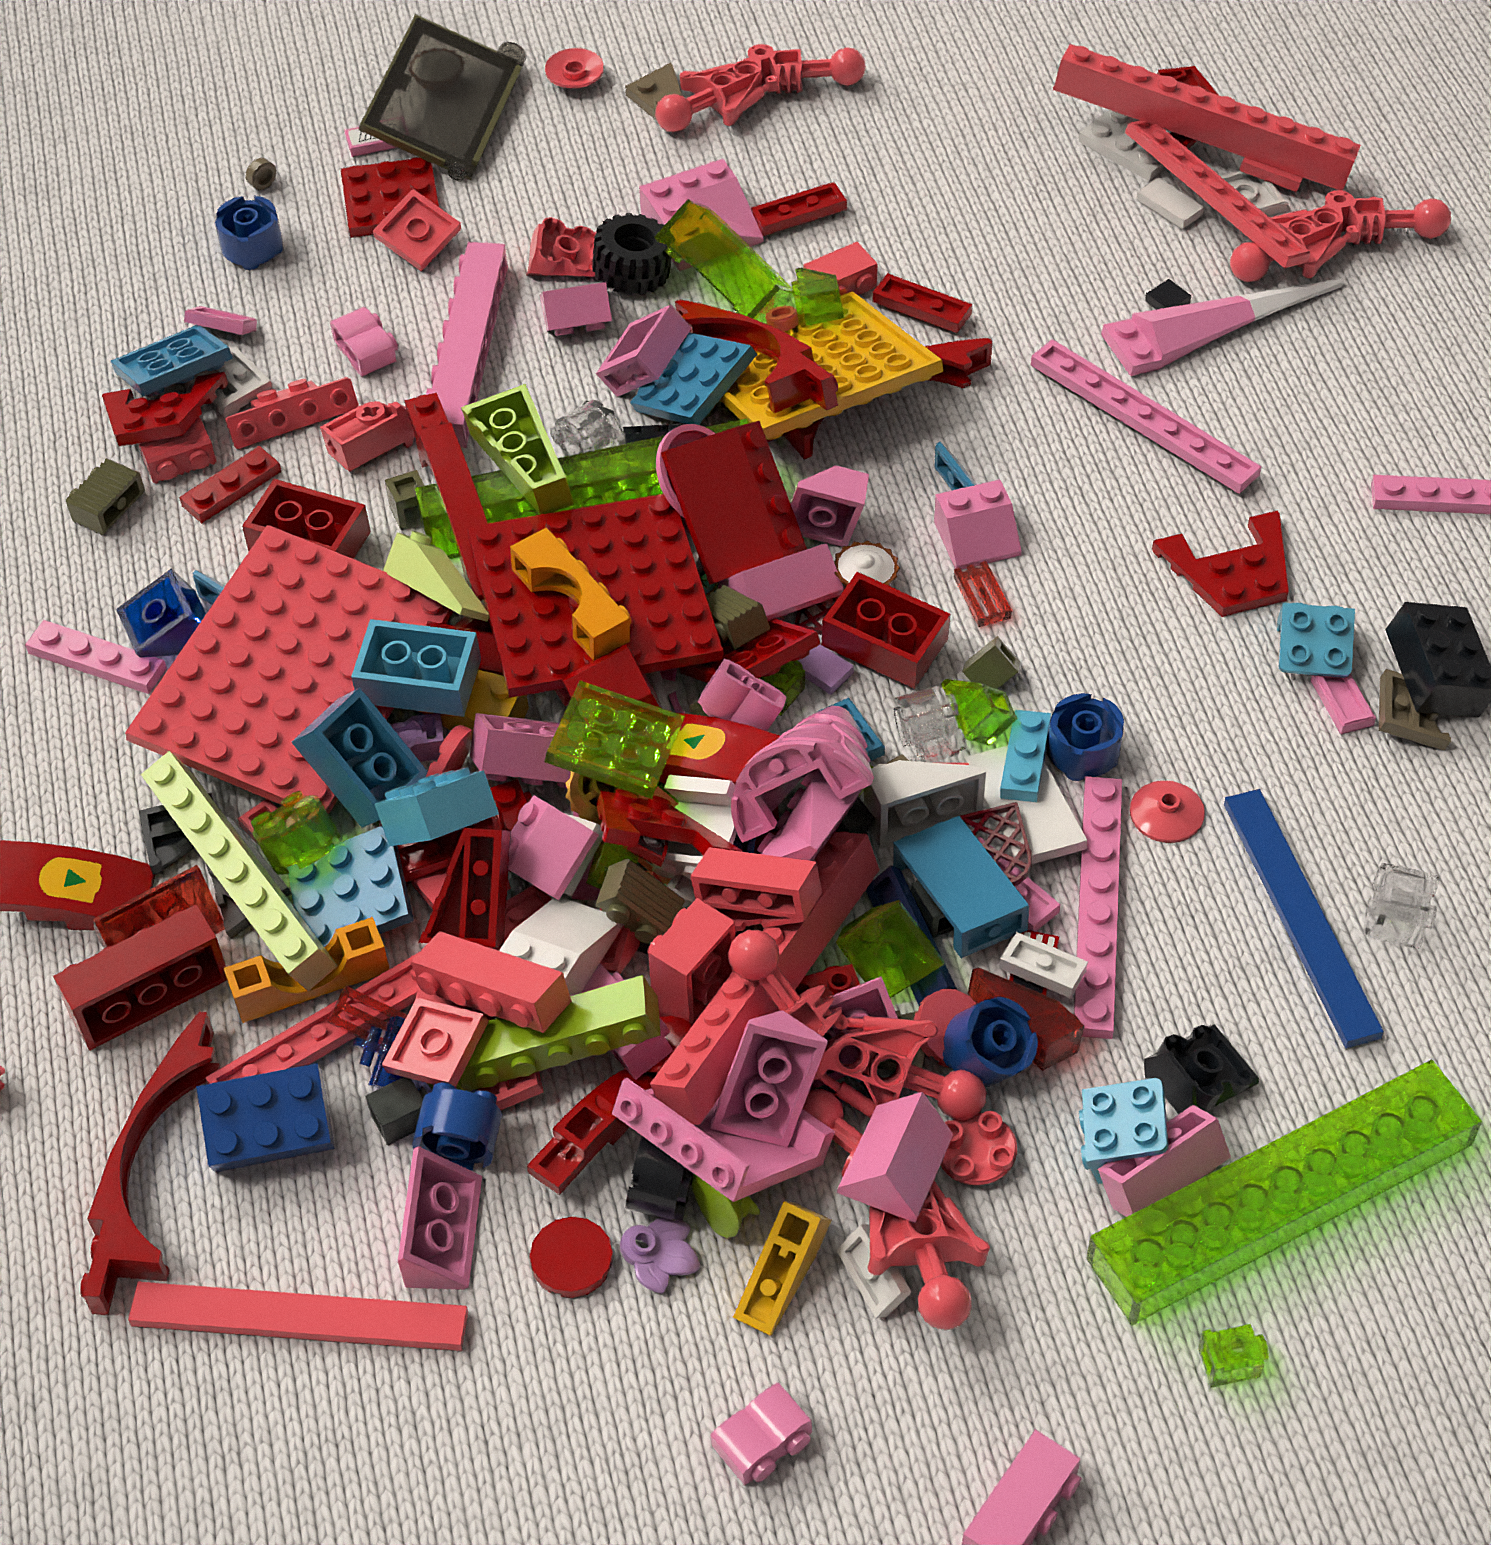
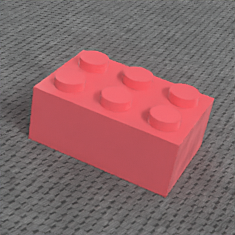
[648,898,736,1025]

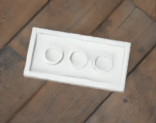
[964,745,1088,868]

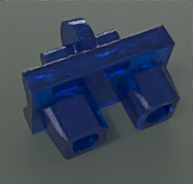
[353,1016,406,1089]

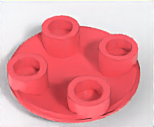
[940,1111,1017,1185]

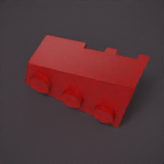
[418,828,511,947]

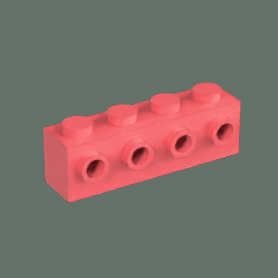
[410,931,572,1033]

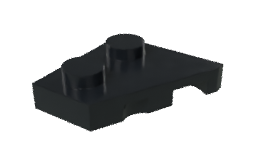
[139,793,214,875]

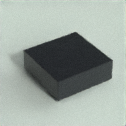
[1145,279,1192,310]

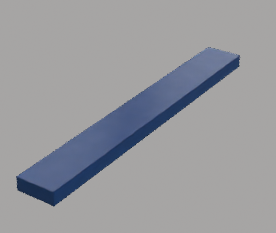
[1224,789,1384,1049]

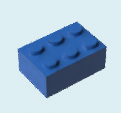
[196,1063,335,1172]

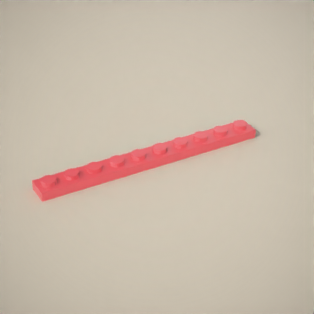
[205,885,552,1084]

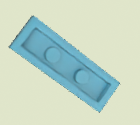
[1000,710,1051,802]

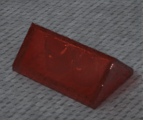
[93,865,225,948]

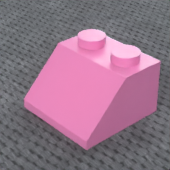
[540,282,612,336]
[790,465,869,547]
[934,479,1022,571]
[508,795,599,900]

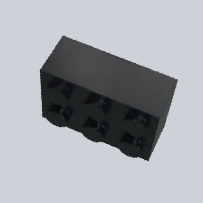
[1385,602,1491,717]

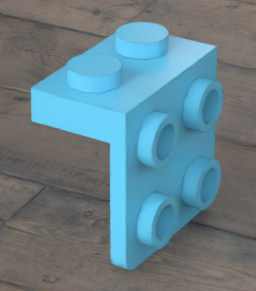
[1277,603,1355,678]
[1079,1078,1168,1184]

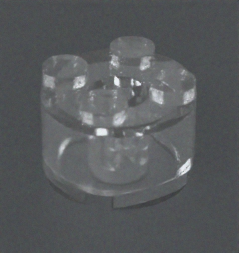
[550,400,627,478]
[894,685,967,763]
[1364,863,1439,949]

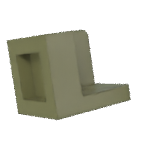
[385,470,429,529]
[962,636,1020,697]

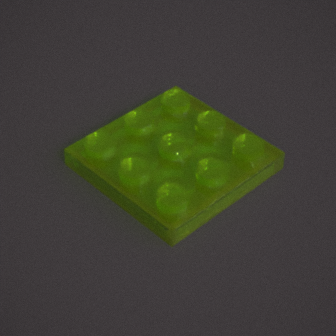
[544,681,685,799]

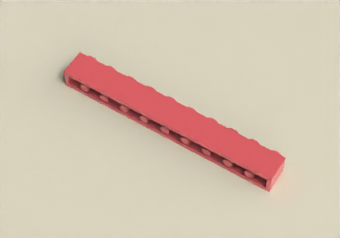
[1053,44,1361,191]
[650,832,880,1125]

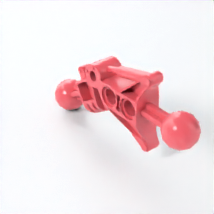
[655,44,866,133]
[1230,190,1451,282]
[728,930,987,1120]
[802,1088,990,1330]

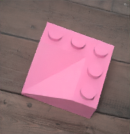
[639,159,764,271]
[757,768,863,861]

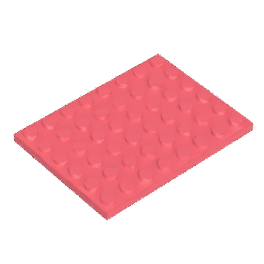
[125,525,454,822]

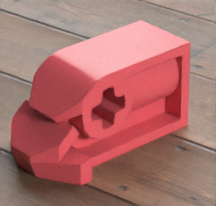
[320,401,415,472]

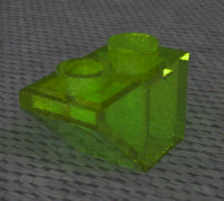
[791,268,844,325]
[941,679,1017,746]

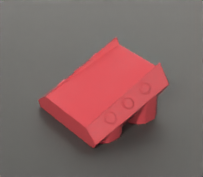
[526,217,596,277]

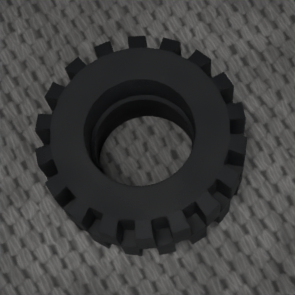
[592,213,674,295]

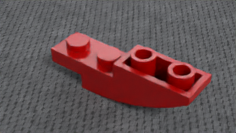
[527,1069,653,1195]

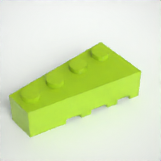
[461,384,574,514]

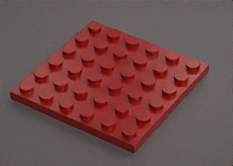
[467,494,723,698]

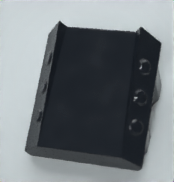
[1144,1024,1259,1114]

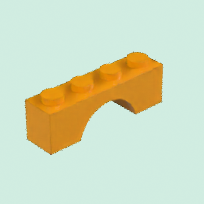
[510,528,631,661]
[224,917,390,1023]

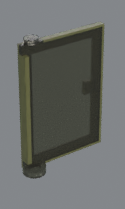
[358,14,526,181]

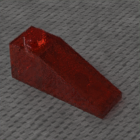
[967,967,1084,1071]

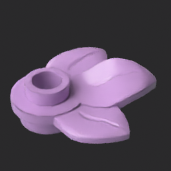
[620,1218,700,1294]

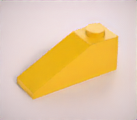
[733,1201,832,1336]

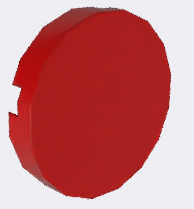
[529,1216,613,1298]

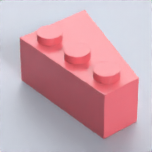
[690,847,822,932]

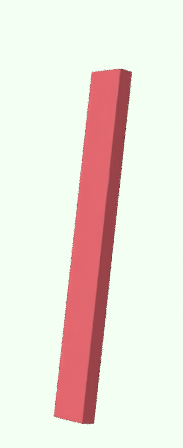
[1125,120,1311,268]
[128,1282,468,1351]

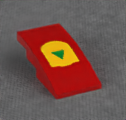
[618,713,780,785]
[0,840,156,932]

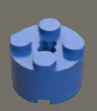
[215,196,284,270]
[1047,693,1124,781]
[943,997,1038,1087]
[412,1083,502,1171]

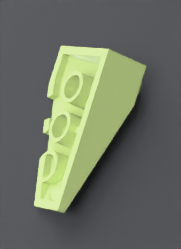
[383,531,489,622]

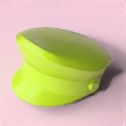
[692,1174,760,1238]

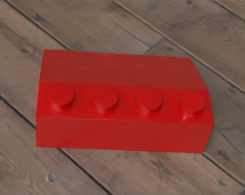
[661,421,807,585]

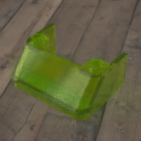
[654,199,797,323]

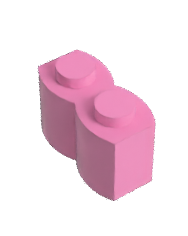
[330,307,398,376]
[698,659,787,731]
[710,1382,812,1485]

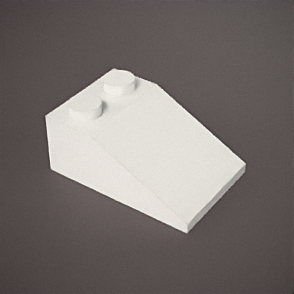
[863,760,986,849]
[499,897,624,996]

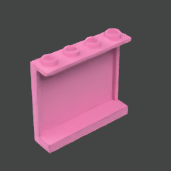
[612,1078,835,1202]

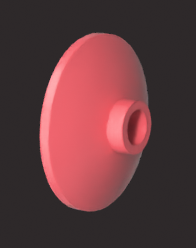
[545,48,604,89]
[1130,781,1205,843]

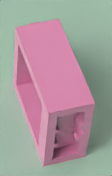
[596,304,691,397]

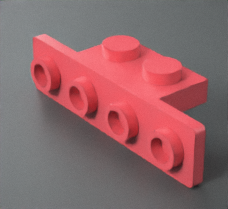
[225,377,359,449]

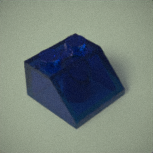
[116,568,206,658]

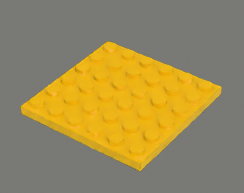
[720,291,943,440]

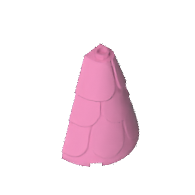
[731,706,874,843]

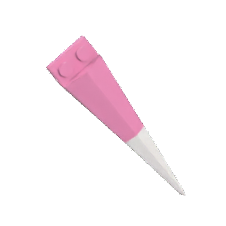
[1101,279,1345,376]

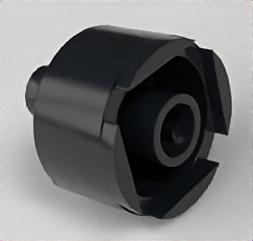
[625,1136,694,1221]

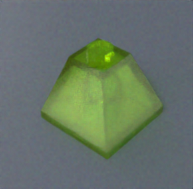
[836,900,945,998]

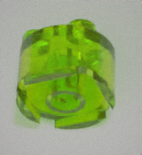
[251,791,341,875]

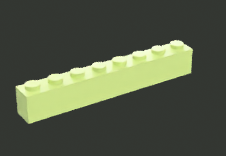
[140,751,338,991]

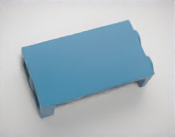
[893,816,1029,958]

